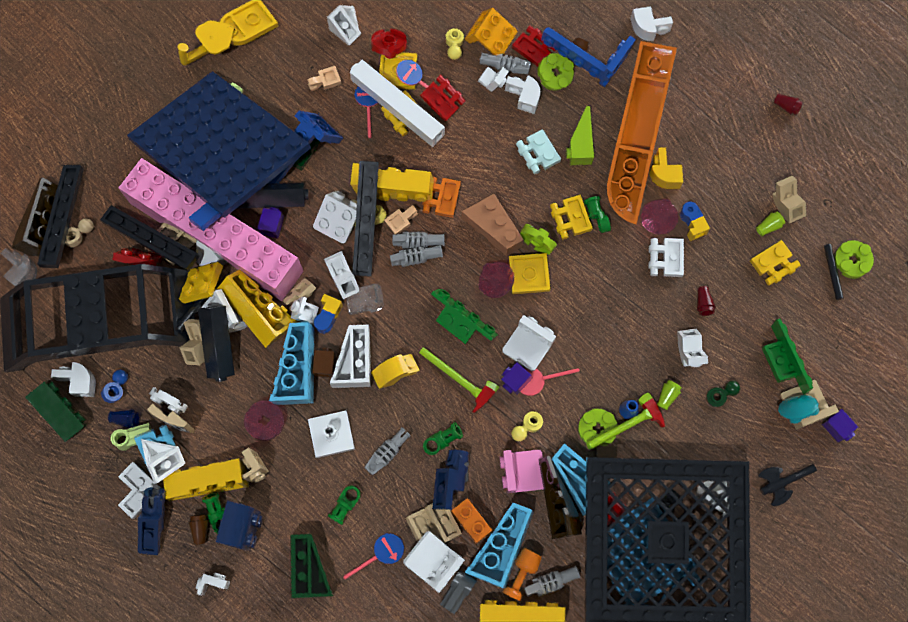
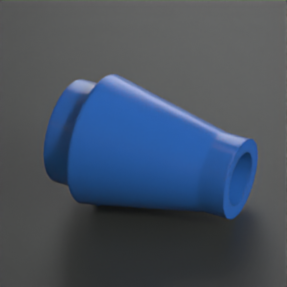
[619,400,639,419]

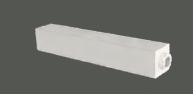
[350,60,445,147]

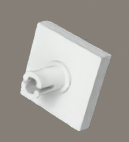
[308,410,355,458]

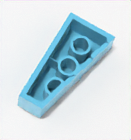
[269,322,314,405]
[465,503,533,589]

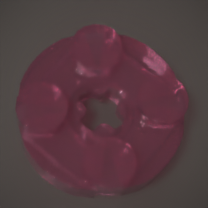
[244,401,284,441]

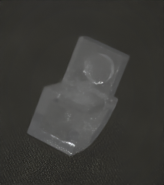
[0,248,37,287]
[346,283,384,315]

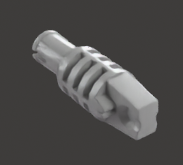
[480,52,531,74]
[392,232,445,249]
[390,245,443,267]
[364,427,410,475]
[524,566,580,597]

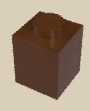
[313,348,336,378]

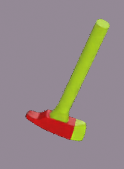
[419,347,499,413]
[586,393,665,450]

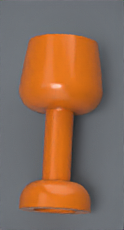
[502,548,542,602]

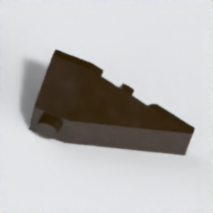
[12,177,58,256]
[539,456,583,539]

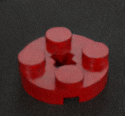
[371,29,407,59]

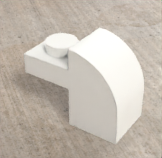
[631,7,673,41]
[505,76,540,114]
[324,251,360,299]
[677,329,708,367]
[51,362,96,397]

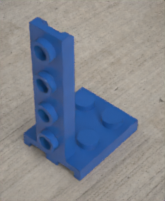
[541,27,636,87]
[267,111,343,184]

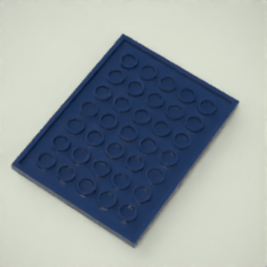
[127,71,311,218]

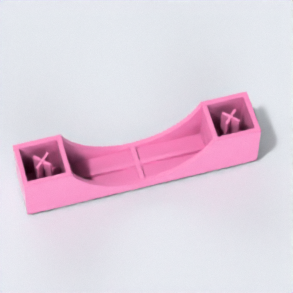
[118,158,304,301]

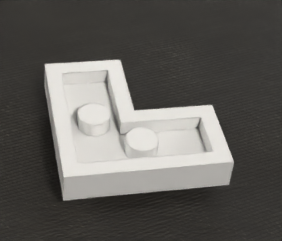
[118,462,161,519]

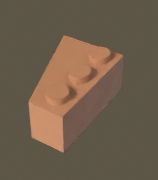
[461,194,523,256]

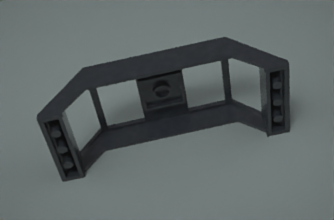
[0,264,196,373]

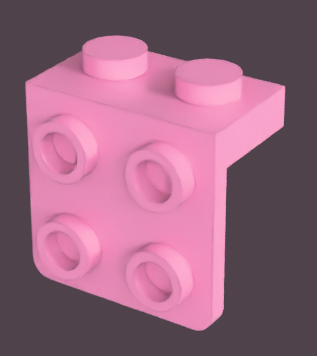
[499,450,543,494]

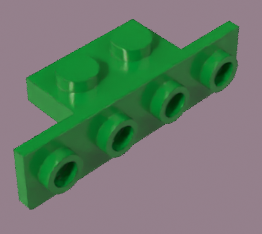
[431,289,498,344]
[762,319,813,395]

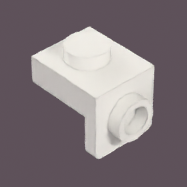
[478,67,509,92]
[291,297,319,325]
[196,573,230,596]

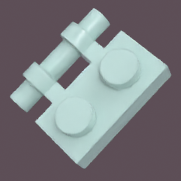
[516,129,561,174]

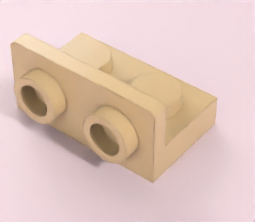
[242,448,269,483]

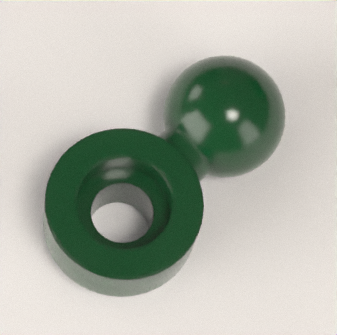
[706,381,741,408]

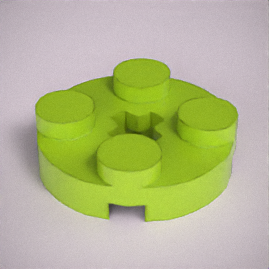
[537,53,574,91]
[520,224,557,255]
[834,241,874,279]
[578,409,618,448]

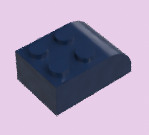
[216,501,263,551]

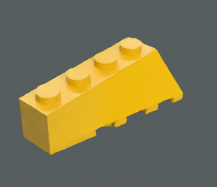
[217,269,299,348]

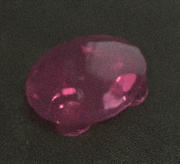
[641,199,679,235]
[479,262,514,298]

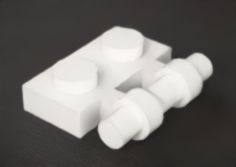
[649,238,684,277]

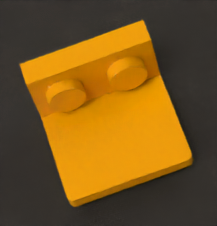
[465,8,517,56]

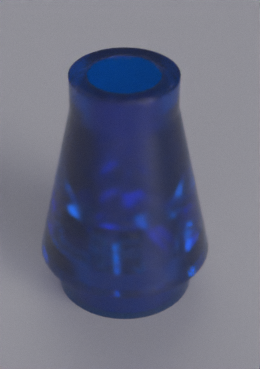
[108,409,140,428]

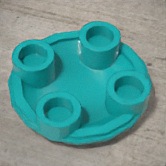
[778,395,819,424]

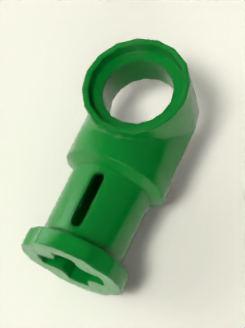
[584,196,611,233]
[423,422,463,455]
[328,486,361,525]
[201,492,225,534]

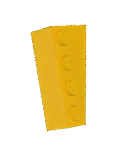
[350,163,434,202]
[163,458,249,501]
[479,600,565,622]

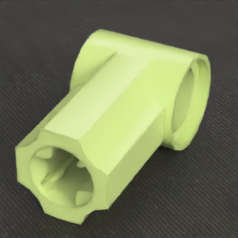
[111,423,151,451]

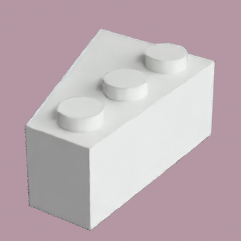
[330,325,371,388]

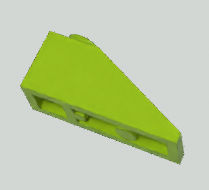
[566,106,594,165]

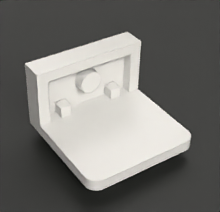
[313,191,357,243]
[503,315,556,371]
[404,531,464,593]

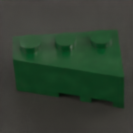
[25,380,86,442]
[290,534,333,599]

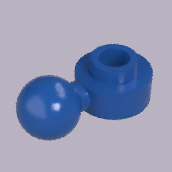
[101,370,128,403]

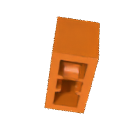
[451,498,492,544]

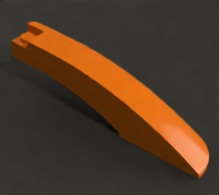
[607,41,677,225]

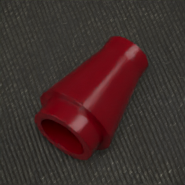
[774,93,803,115]
[697,286,716,316]

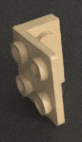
[780,380,839,430]

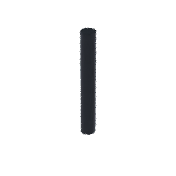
[824,244,844,300]
[175,298,207,333]

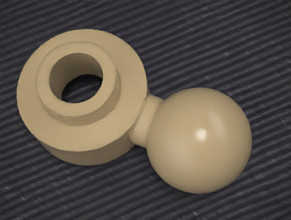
[65,218,94,247]

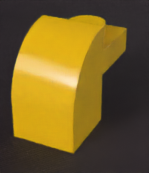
[649,148,683,189]
[371,354,420,389]

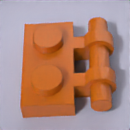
[422,177,461,218]

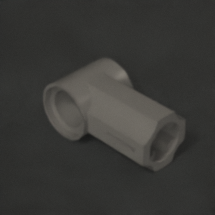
[440,570,477,614]

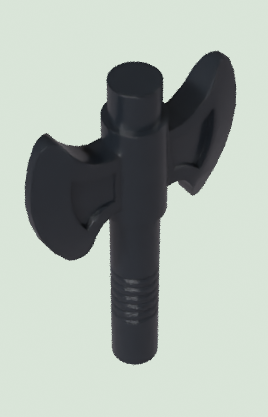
[758,464,817,506]

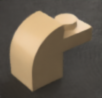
[773,176,806,223]
[179,319,205,365]

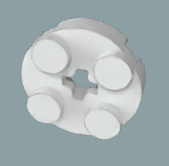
[149,387,188,415]

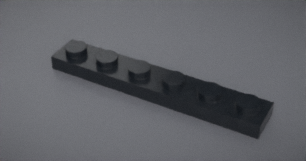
[352,160,379,277]
[37,165,84,268]
[100,205,200,272]

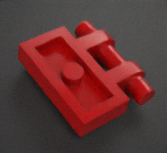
[512,25,556,67]
[419,74,466,121]
[112,248,162,266]

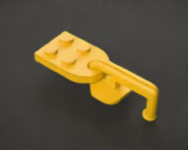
[178,0,278,66]

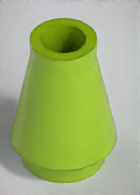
[756,211,785,237]
[657,380,682,410]

